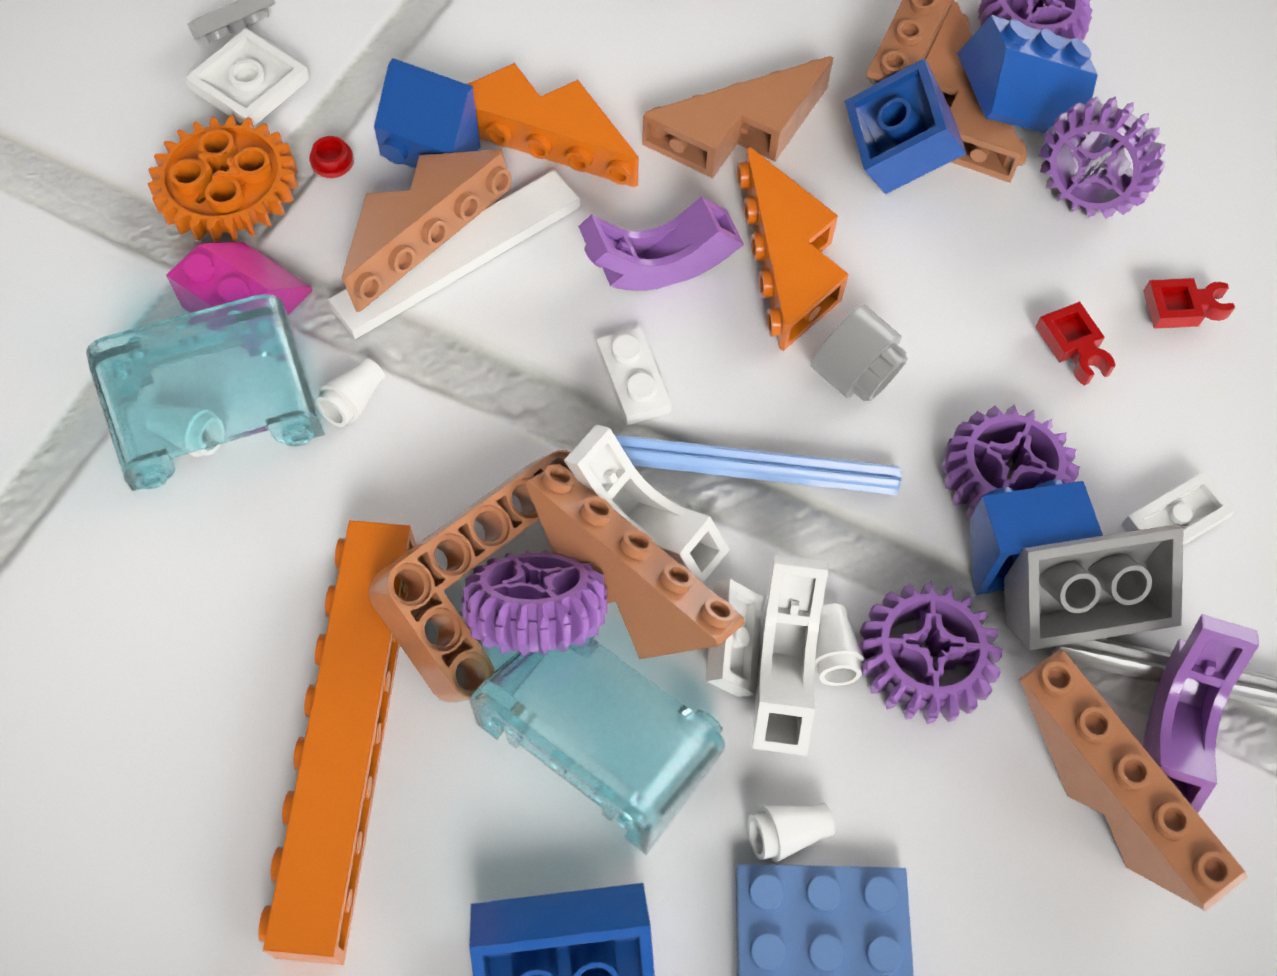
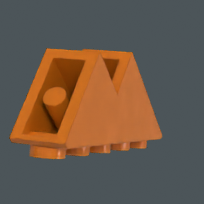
[468,63,639,187]
[737,147,849,351]

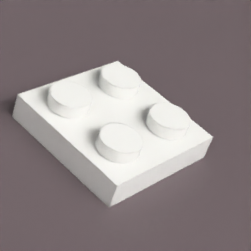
[185,28,310,126]

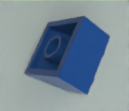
[374,58,481,169]
[844,58,966,194]
[970,480,1103,595]

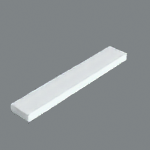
[328,170,580,339]

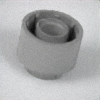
[811,305,908,401]

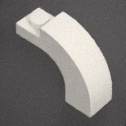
[564,424,730,583]
[752,554,828,756]

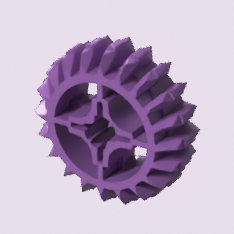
[978,0,1093,41]
[1039,96,1166,219]
[942,404,1080,520]
[461,549,608,656]
[859,581,1003,724]

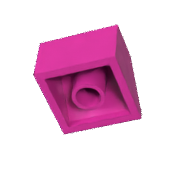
[166,242,312,353]

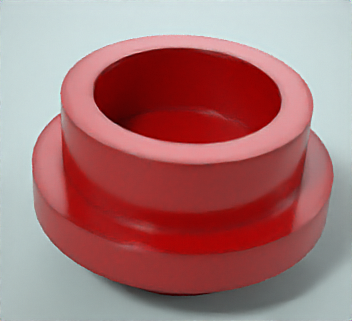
[309,136,354,178]

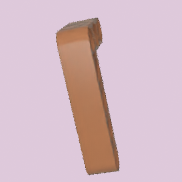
[368,450,571,703]

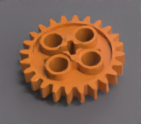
[148,115,298,243]

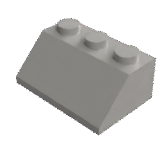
[1004,524,1184,650]

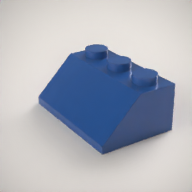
[957,15,1098,133]
[469,883,655,976]

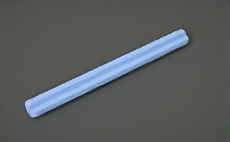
[615,435,902,495]

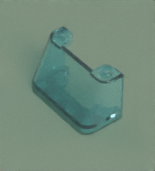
[86,294,325,491]
[469,636,725,855]

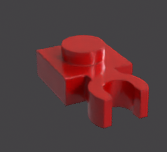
[1143,278,1235,329]
[1035,302,1116,386]

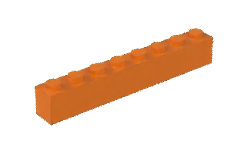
[258,520,416,965]

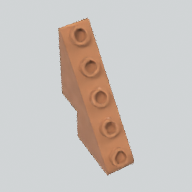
[866,0,954,85]
[926,1,1027,183]
[642,56,833,178]
[342,149,511,312]
[524,464,746,659]
[1019,649,1247,911]

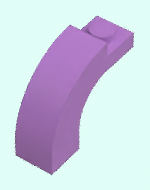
[578,196,744,291]
[1143,614,1259,813]

